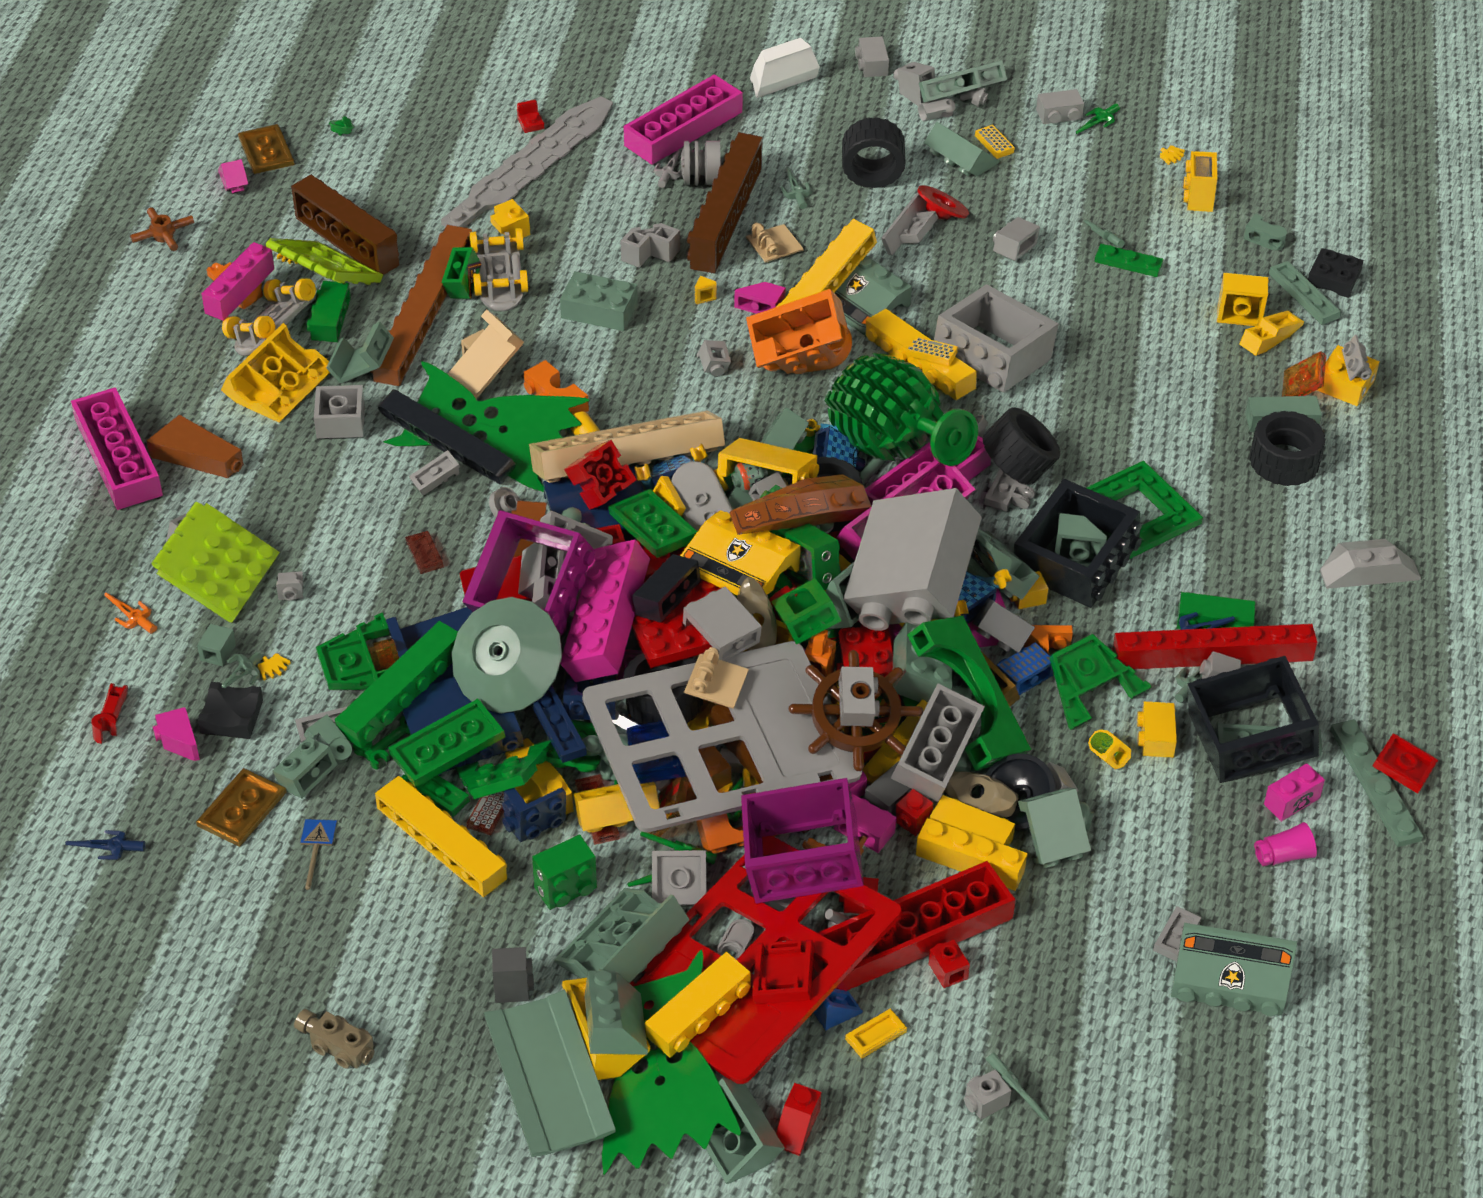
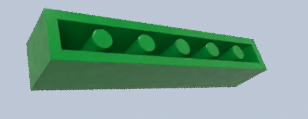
[334,621,458,749]

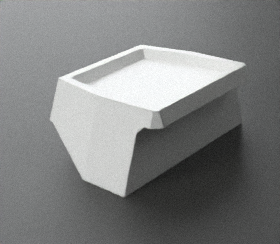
[750,38,820,98]

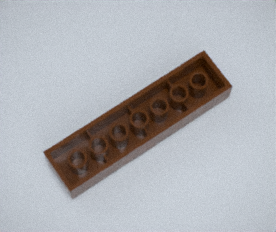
[687,132,763,274]

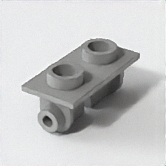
[1342,334,1372,381]

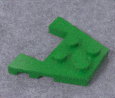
[316,613,389,690]
[1050,634,1152,730]
[456,740,555,799]

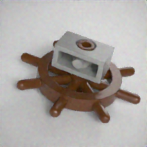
[788,650,923,771]

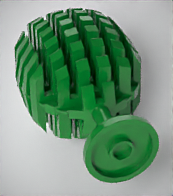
[824,353,978,466]

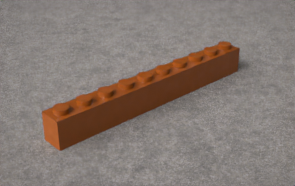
[370,225,472,386]

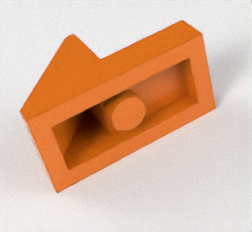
[1023,625,1073,654]

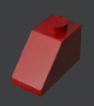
[776,1083,821,1156]

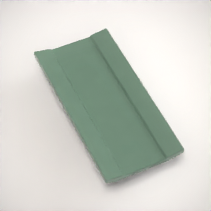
[484,989,616,1157]

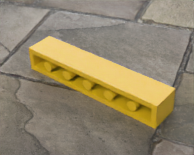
[776,219,877,307]
[866,309,976,400]
[375,776,507,898]

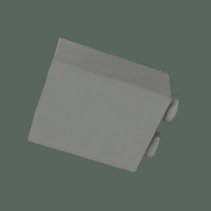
[843,488,982,631]

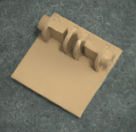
[746,223,804,263]
[684,647,749,709]

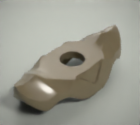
[737,577,777,651]
[944,771,1018,817]

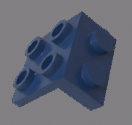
[502,788,566,842]

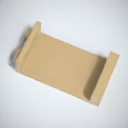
[448,309,524,402]

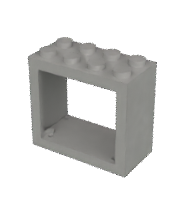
[934,284,1059,393]

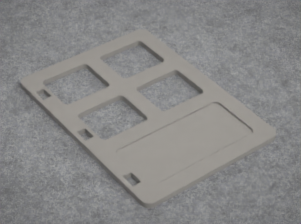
[582,641,862,832]

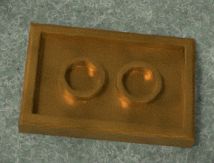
[238,124,295,174]
[196,768,287,847]

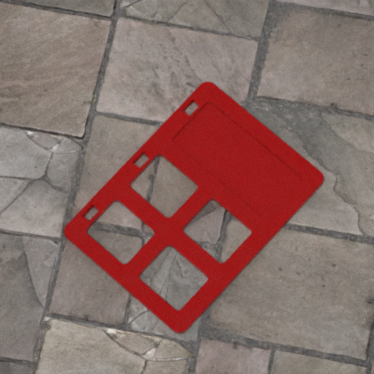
[629,836,902,1084]

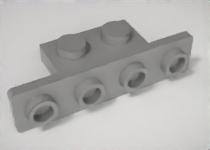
[881,192,938,255]

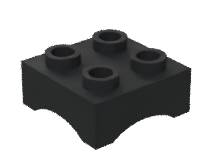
[1308,248,1364,298]
[197,682,263,739]

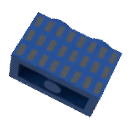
[997,642,1053,695]

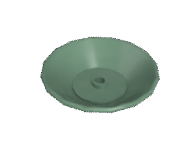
[452,597,562,713]

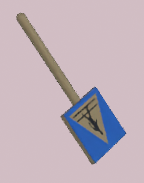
[300,819,337,890]

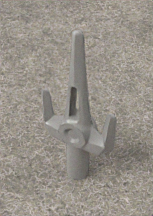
[653,150,682,188]

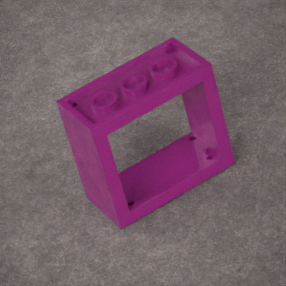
[462,510,595,637]
[741,778,864,903]

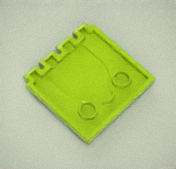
[266,238,383,285]
[151,502,280,623]

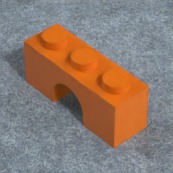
[524,360,589,415]
[696,813,777,853]

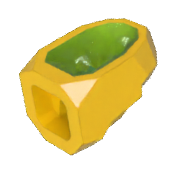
[1088,730,1131,769]

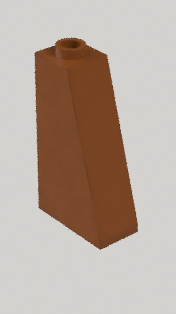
[146,415,244,478]

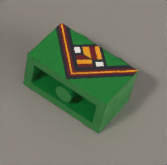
[441,247,481,299]

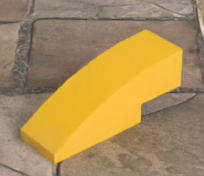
[1239,310,1304,356]

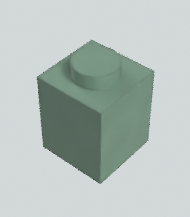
[197,624,236,666]

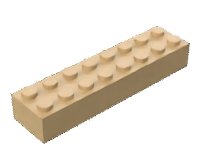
[529,410,725,482]

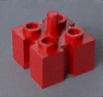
[564,440,637,510]

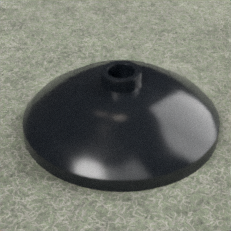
[980,753,1056,831]

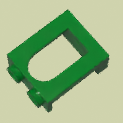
[771,578,842,645]

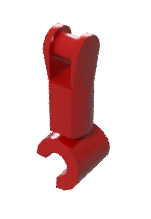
[91,683,128,744]

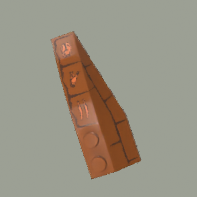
[729,475,872,535]

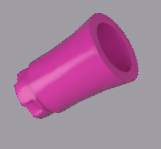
[1254,822,1317,867]

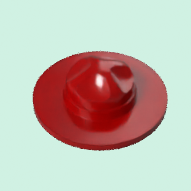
[917,185,969,219]

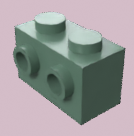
[273,737,338,799]

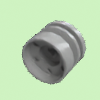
[681,141,721,186]

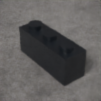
[632,554,701,623]

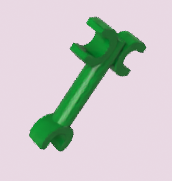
[353,716,410,770]

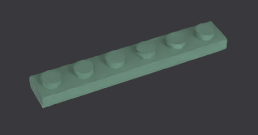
[1330,719,1423,847]

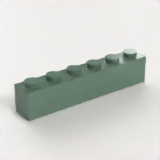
[727,407,809,509]

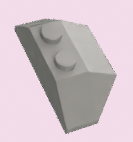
[1320,539,1421,589]

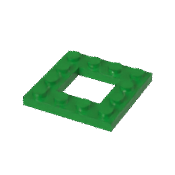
[1086,460,1203,559]

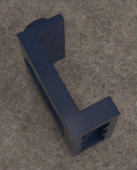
[563,674,617,720]

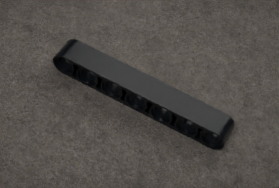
[378,389,516,485]

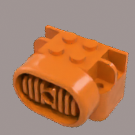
[746,289,852,374]

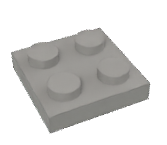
[652,850,706,906]

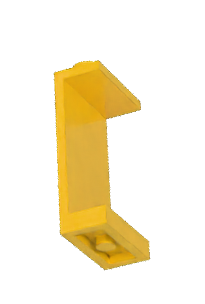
[717,438,819,484]

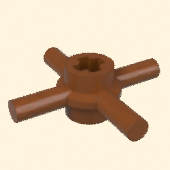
[130,207,195,251]

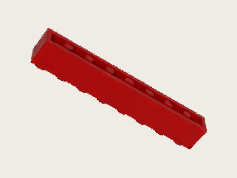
[1112,624,1318,669]

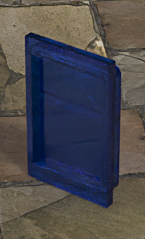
[627,721,686,784]

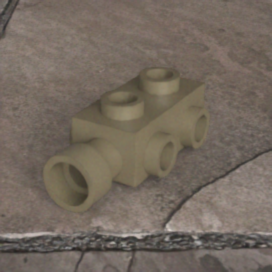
[294,1008,375,1069]

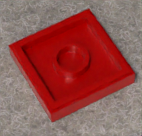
[1372,733,1438,794]

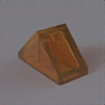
[367,638,399,672]

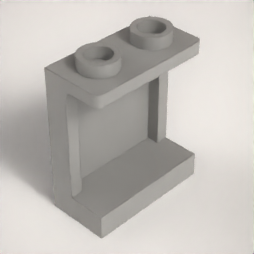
[683,586,762,661]

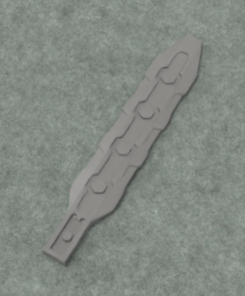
[441,96,613,228]

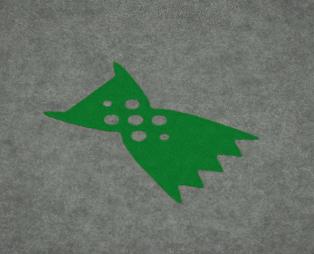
[383,361,589,492]
[602,950,741,1176]

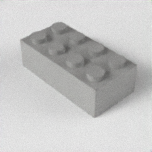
[891,683,985,802]

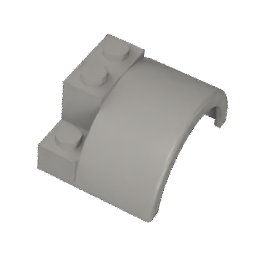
[518,511,613,617]

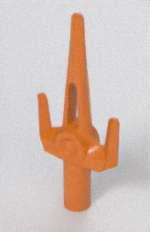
[104,592,157,634]

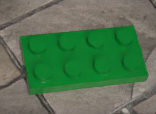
[608,489,698,558]
[388,698,505,787]

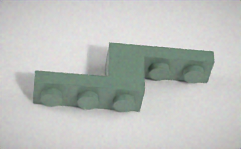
[919,60,1007,102]

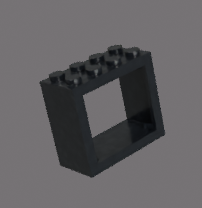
[1014,479,1142,608]
[1187,656,1319,783]

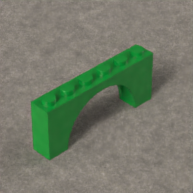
[907,615,1032,771]

